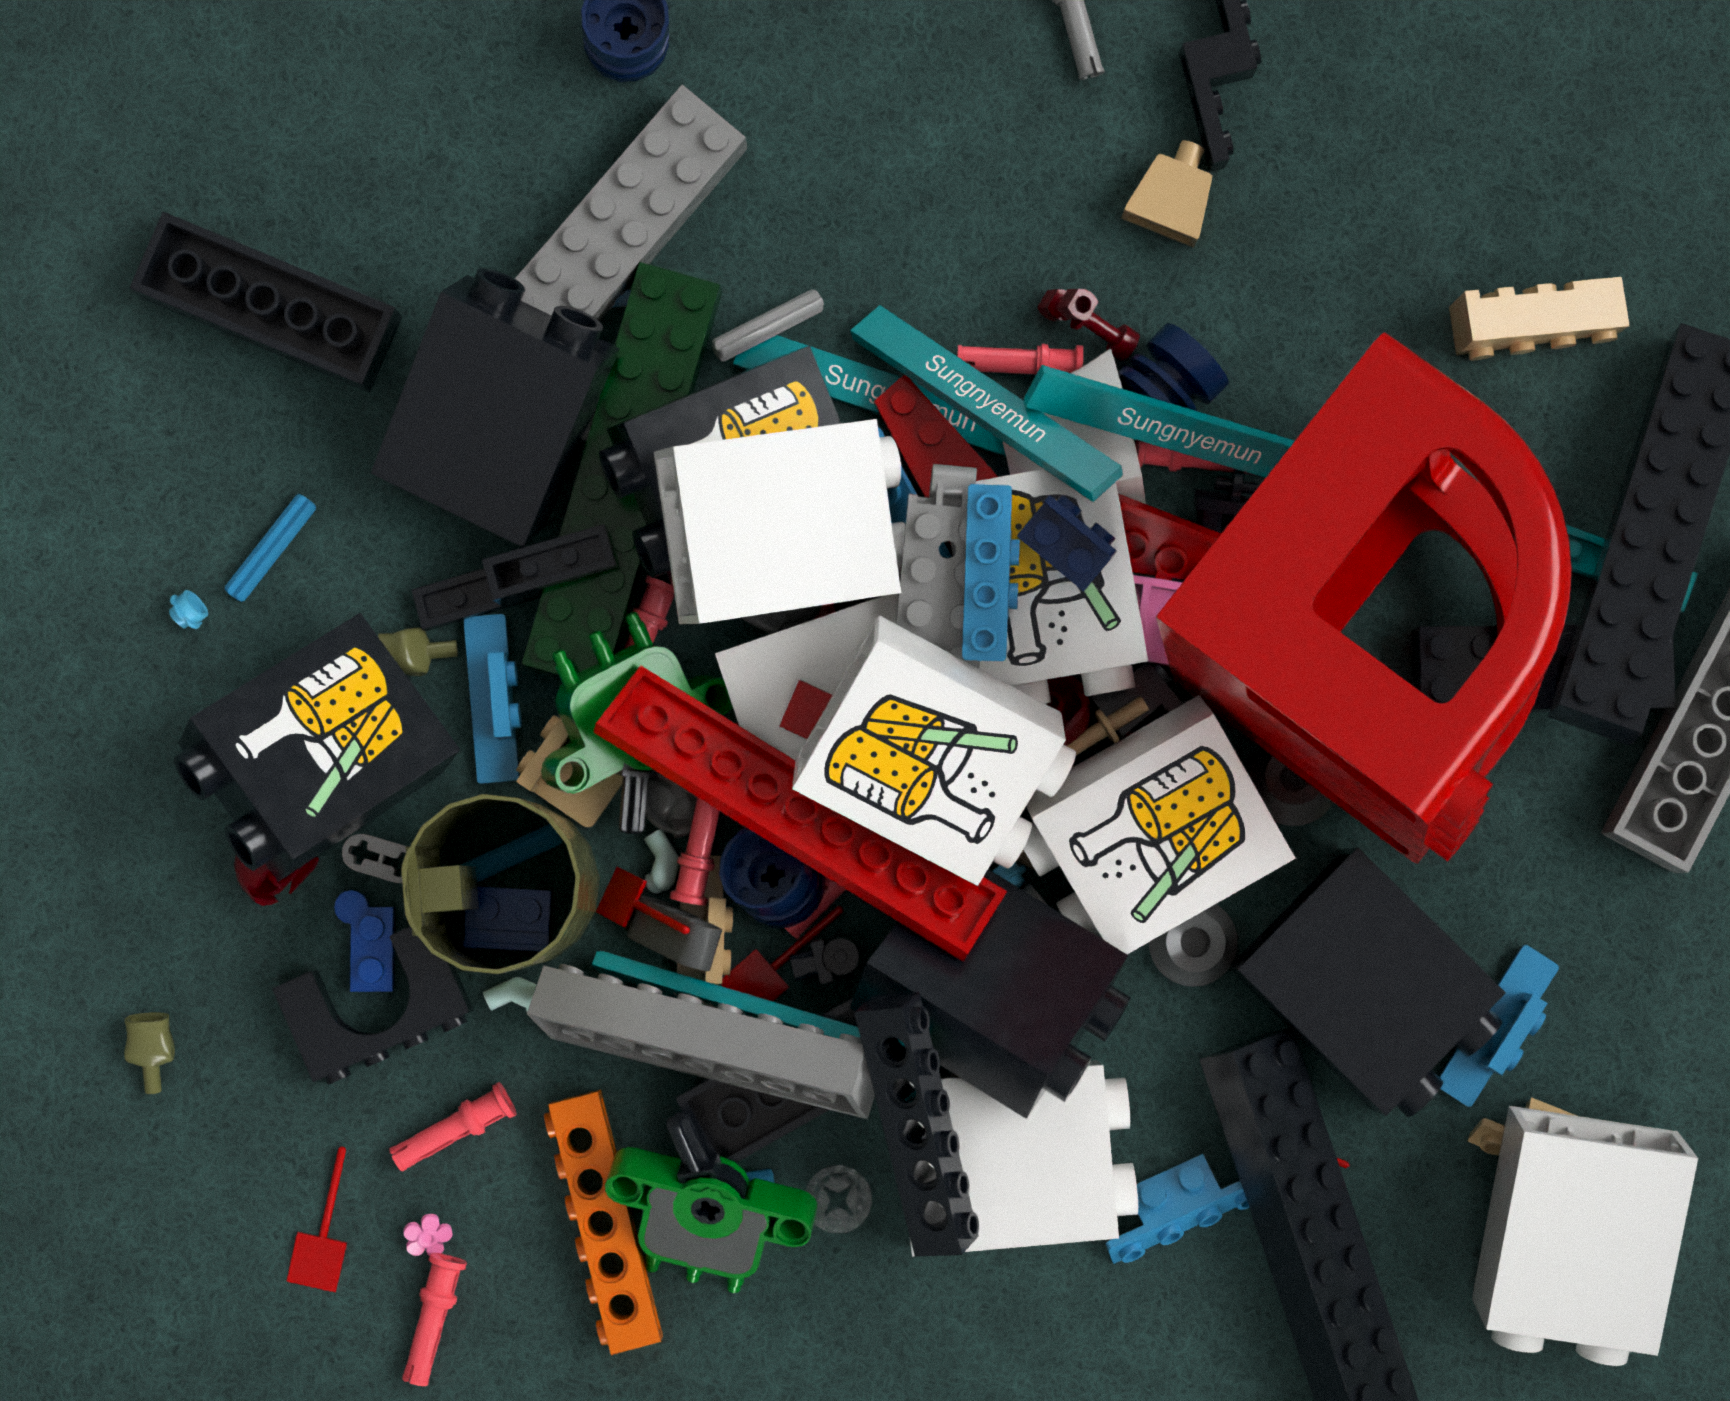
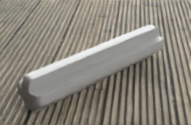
[711,289,824,361]

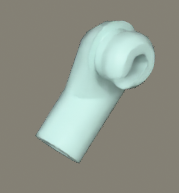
[644,829,680,894]
[483,977,537,1011]

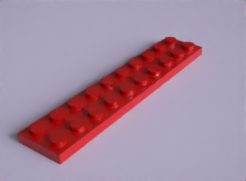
[593,665,1007,962]

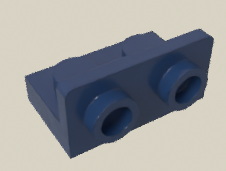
[1017,494,1117,592]

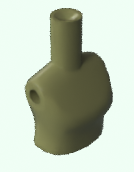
[378,628,458,676]
[124,1012,175,1094]

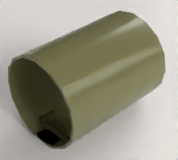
[401,794,600,974]

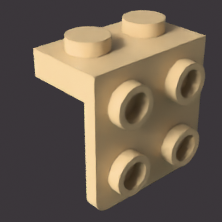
[516,715,623,827]

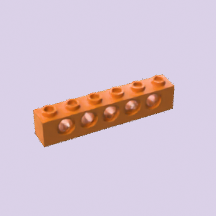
[544,1089,663,1355]

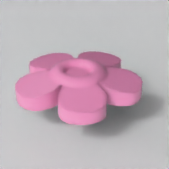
[403,1214,453,1256]

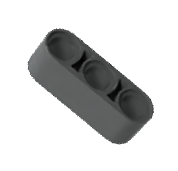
[626,895,722,971]

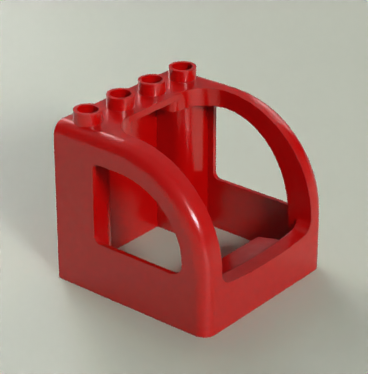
[1156,332,1572,864]

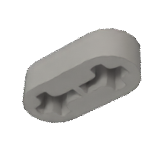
[342,834,408,883]

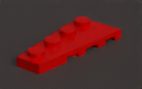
[874,375,998,550]
[1118,493,1221,581]

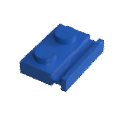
[463,887,552,951]

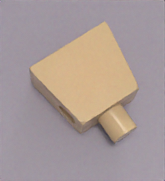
[1121,140,1212,248]

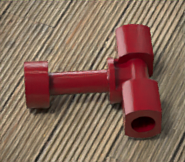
[1037,289,1140,361]

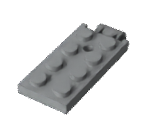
[896,464,980,668]

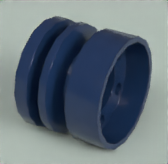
[581,0,669,82]
[1118,323,1229,411]
[719,828,825,928]

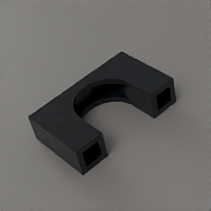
[272,927,474,1085]

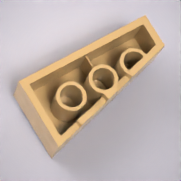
[1449,277,1629,361]

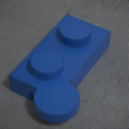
[334,890,395,992]

